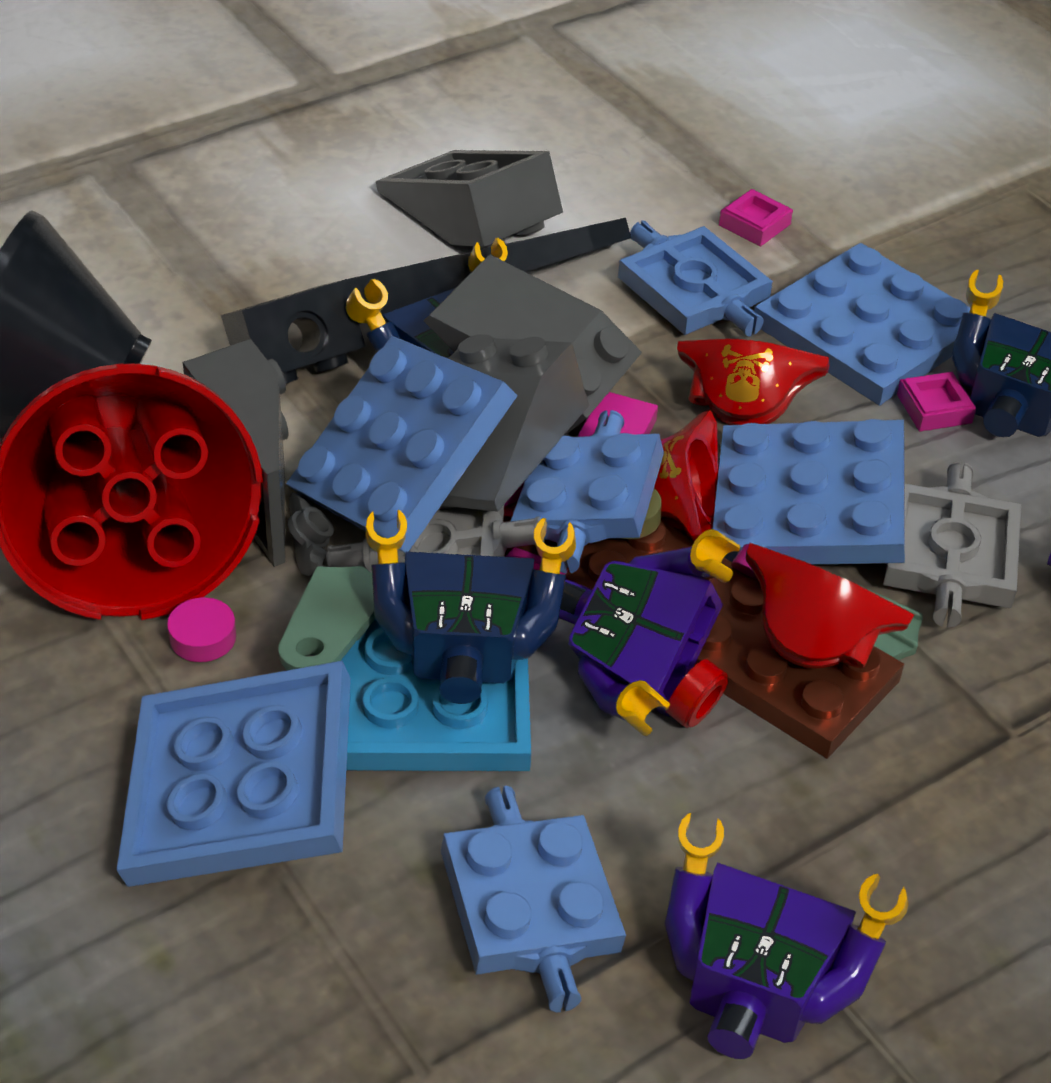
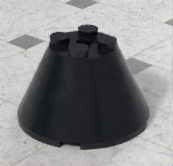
[0,211,152,438]

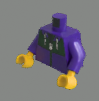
[559,529,741,736]
[665,813,909,1059]

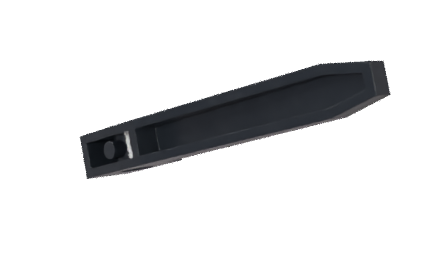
[221,217,631,384]

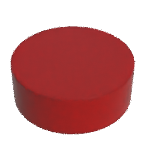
[666,659,728,728]

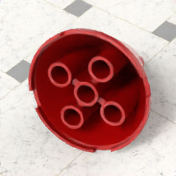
[0,364,263,620]

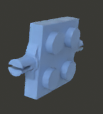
[618,220,773,337]
[511,410,664,573]
[441,786,626,1012]

